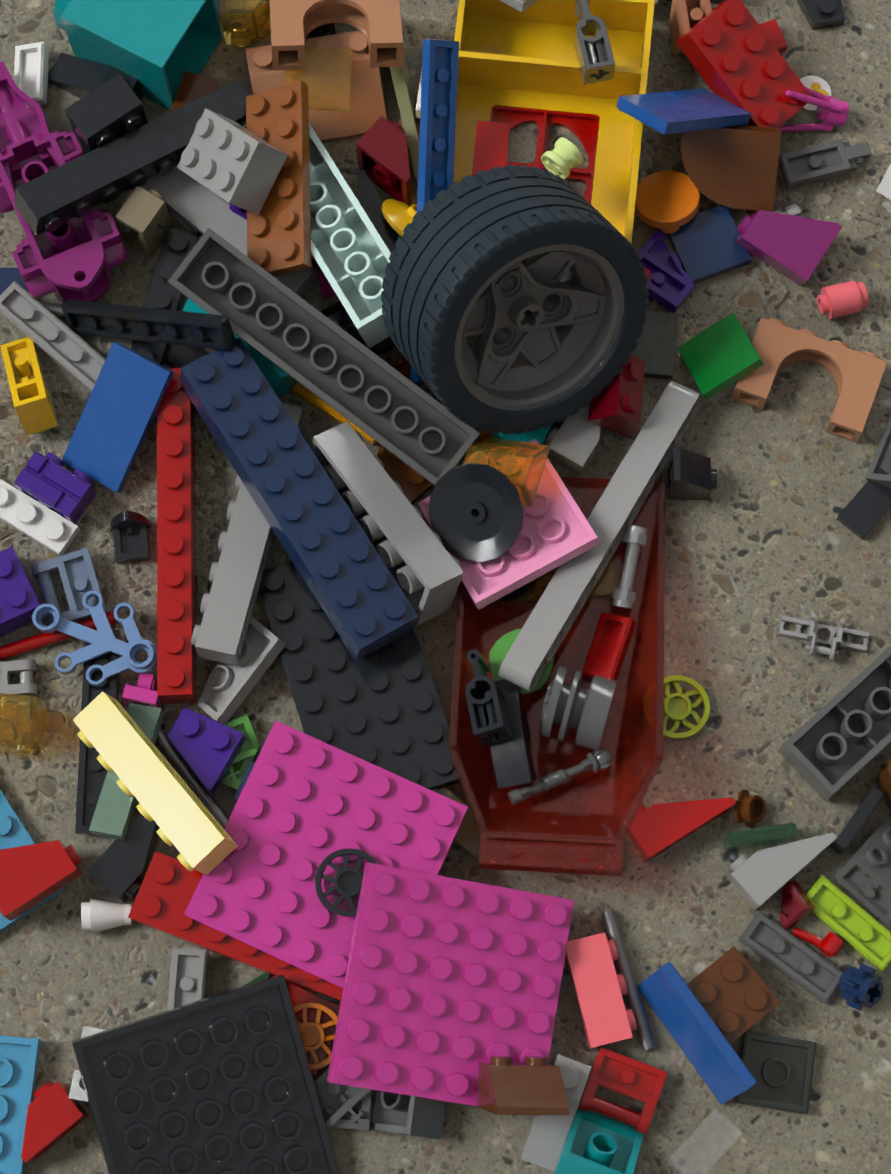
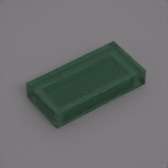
[723,822,798,852]

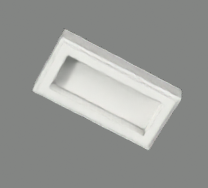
[14,41,49,105]

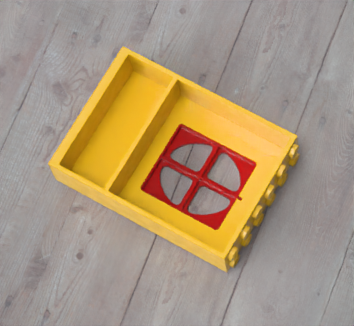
[453,0,655,260]

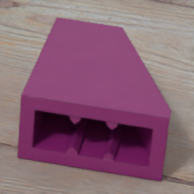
[735,210,842,286]

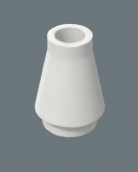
[81,899,131,934]

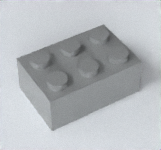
[177,108,288,215]

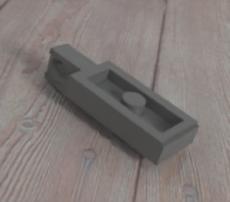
[779,139,872,189]

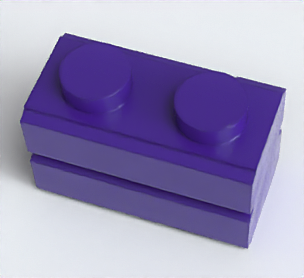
[14,451,96,524]

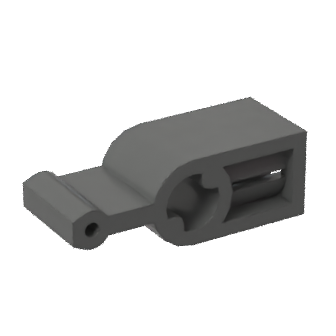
[575,0,615,85]

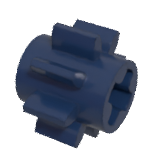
[839,963,884,1011]

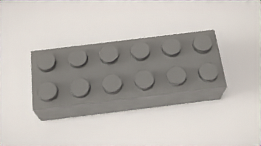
[311,421,464,626]

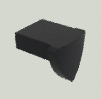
[110,511,151,564]

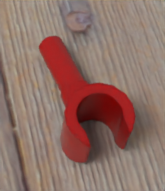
[792,927,843,957]

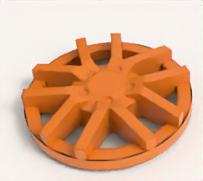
[293,1001,338,1070]

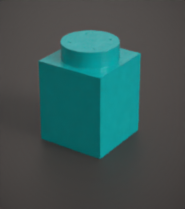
[54,0,223,111]

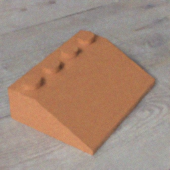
[245,30,387,143]

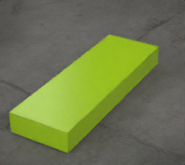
[806,875,891,972]

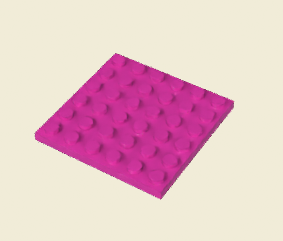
[184,720,468,988]
[327,862,574,1116]

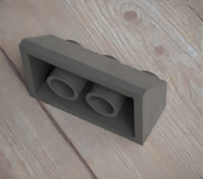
[370,1090,446,1140]

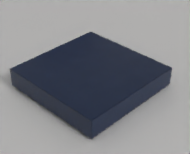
[667,205,751,284]

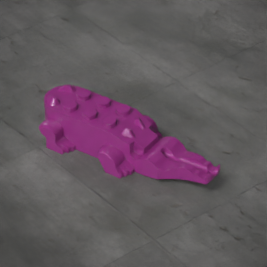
[0,61,128,303]

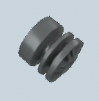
[541,665,617,751]

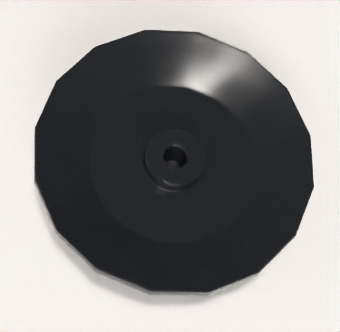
[429,463,524,562]

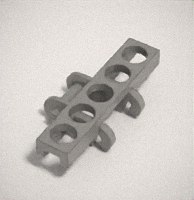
[778,613,870,661]

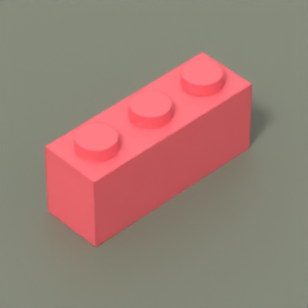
[565,932,637,1050]

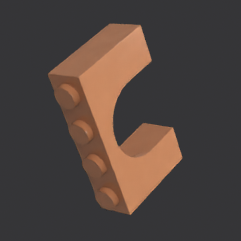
[269,0,403,70]
[731,317,887,443]

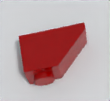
[21,1081,89,1163]

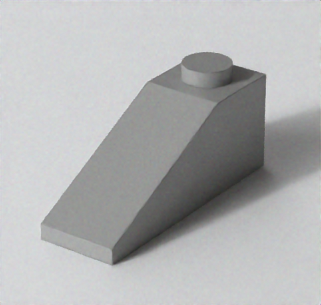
[727,832,838,910]
[520,1054,592,1172]

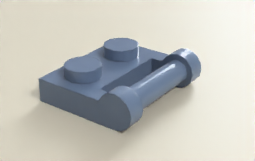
[31,548,108,626]

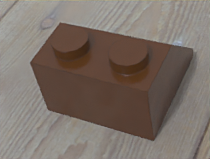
[478,1056,570,1115]

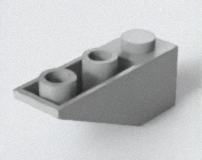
[545,405,600,477]

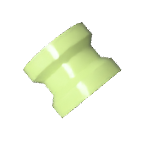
[541,137,583,180]

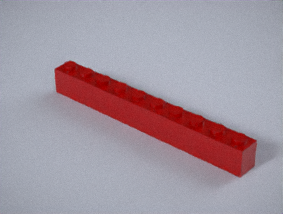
[157,368,197,704]

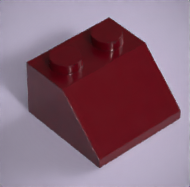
[356,116,412,206]
[588,354,645,440]

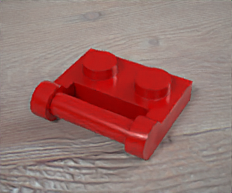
[578,1047,668,1135]

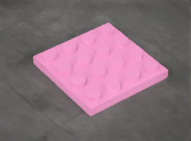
[417,439,600,610]

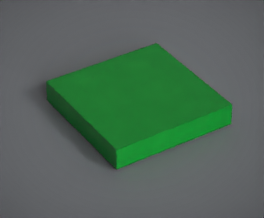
[678,312,764,400]

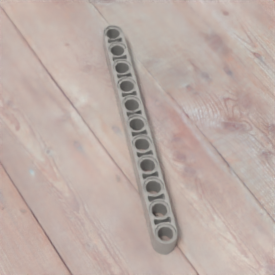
[499,381,703,692]

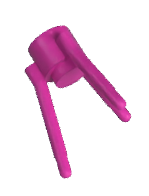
[779,87,849,132]

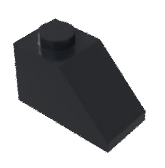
[667,448,717,500]

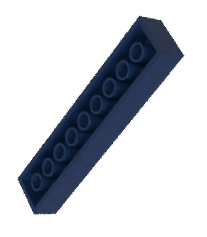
[181,338,418,662]

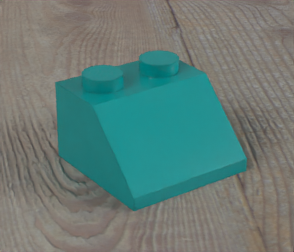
[554,1108,644,1174]

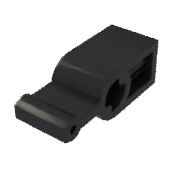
[465,649,513,748]

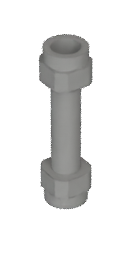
[612,525,648,609]

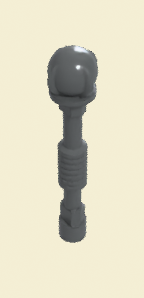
[508,748,613,805]

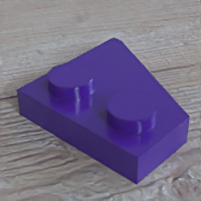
[168,707,246,795]

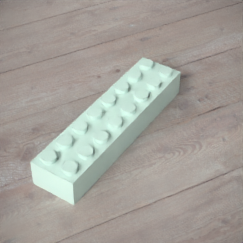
[309,123,391,348]

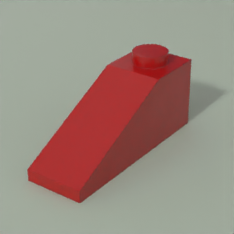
[623,797,736,863]

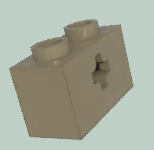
[115,186,173,259]

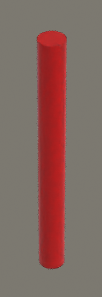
[0,611,117,660]

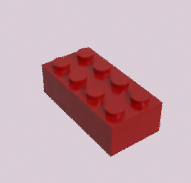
[675,0,812,128]

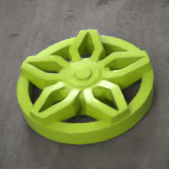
[645,675,710,740]

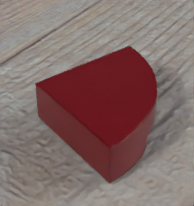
[779,880,815,929]

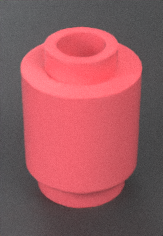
[817,280,869,319]

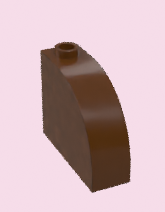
[681,125,781,215]

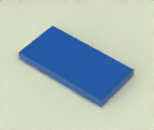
[617,88,751,135]
[62,342,174,492]
[637,962,757,1105]

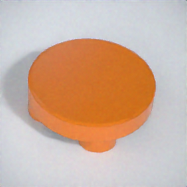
[635,170,700,234]

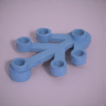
[32,590,157,687]

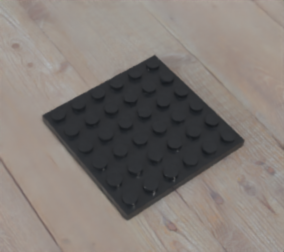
[72,974,339,1174]

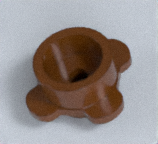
[734,789,766,829]

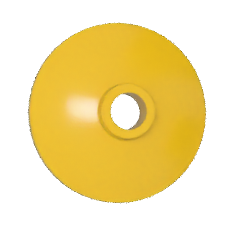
[381,199,417,236]

